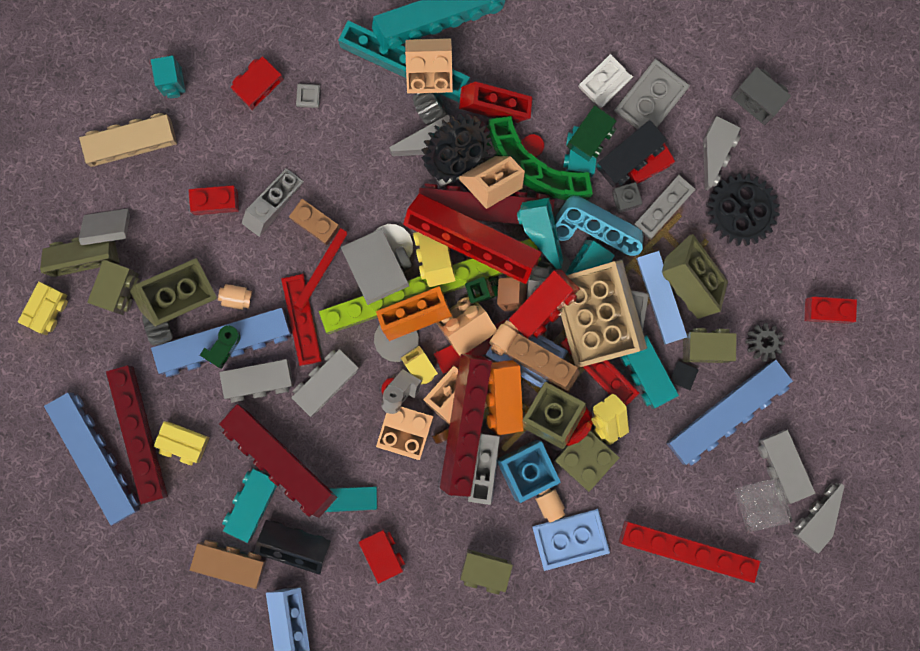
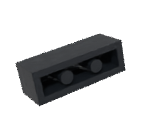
[596,120,667,187]
[255,520,331,575]

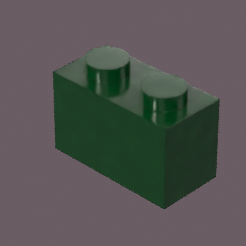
[567,105,617,162]

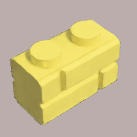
[18,282,68,335]
[592,394,629,445]
[154,421,210,466]

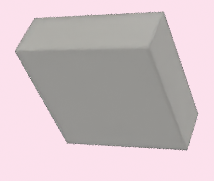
[296,84,320,108]

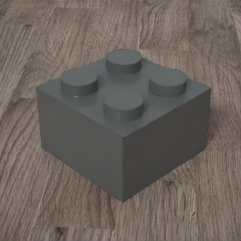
[731,67,791,126]

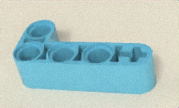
[554,196,644,256]

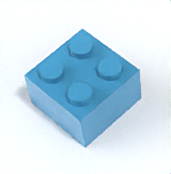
[497,440,561,503]

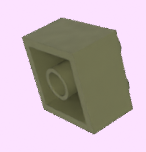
[87,260,140,315]
[683,328,737,363]
[522,382,586,450]
[554,431,619,492]
[460,549,513,595]

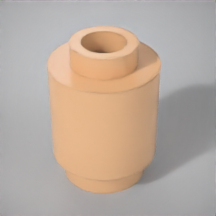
[218,284,252,310]
[489,321,520,356]
[535,488,565,523]

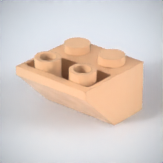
[405,39,452,93]
[459,156,525,209]
[436,296,497,356]
[423,366,488,425]
[376,407,433,460]

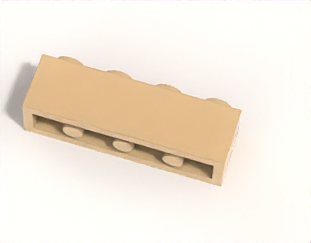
[79,113,177,167]

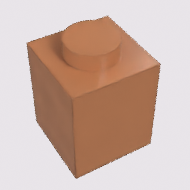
[497,276,527,311]

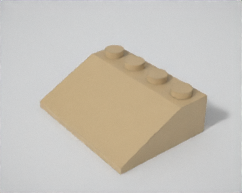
[560,260,647,368]

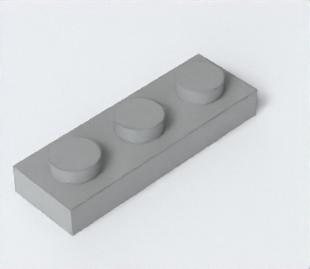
[634,175,696,240]

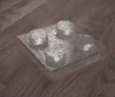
[734,477,793,533]

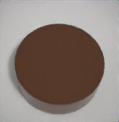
[432,428,449,444]

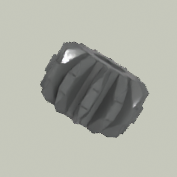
[413,93,447,125]
[142,314,173,346]
[745,323,785,362]

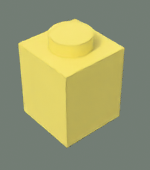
[401,346,438,385]

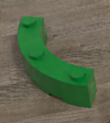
[487,116,593,200]

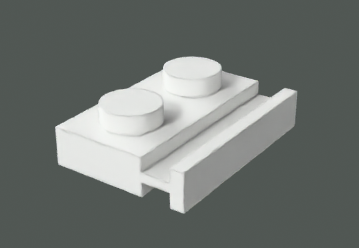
[578,54,633,109]

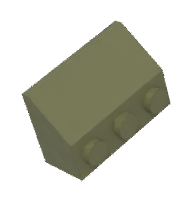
[662,234,728,319]
[40,237,119,277]
[130,258,217,327]

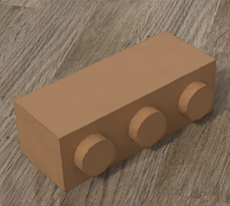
[506,334,580,392]
[189,539,266,589]

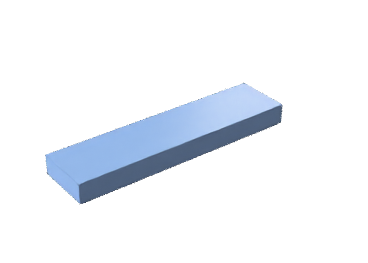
[636,251,687,345]

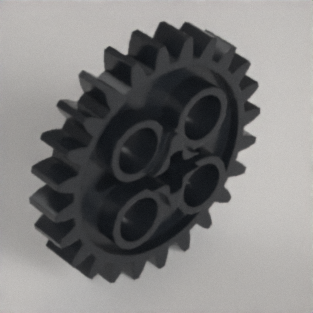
[421,113,492,183]
[706,173,780,246]

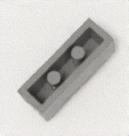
[291,349,360,417]
[219,359,294,403]
[758,430,815,504]

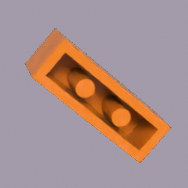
[376,286,452,341]
[486,360,524,435]

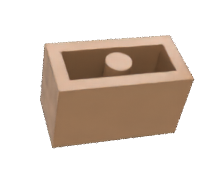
[289,199,340,246]

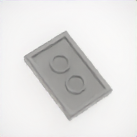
[614,59,690,129]
[341,229,409,305]

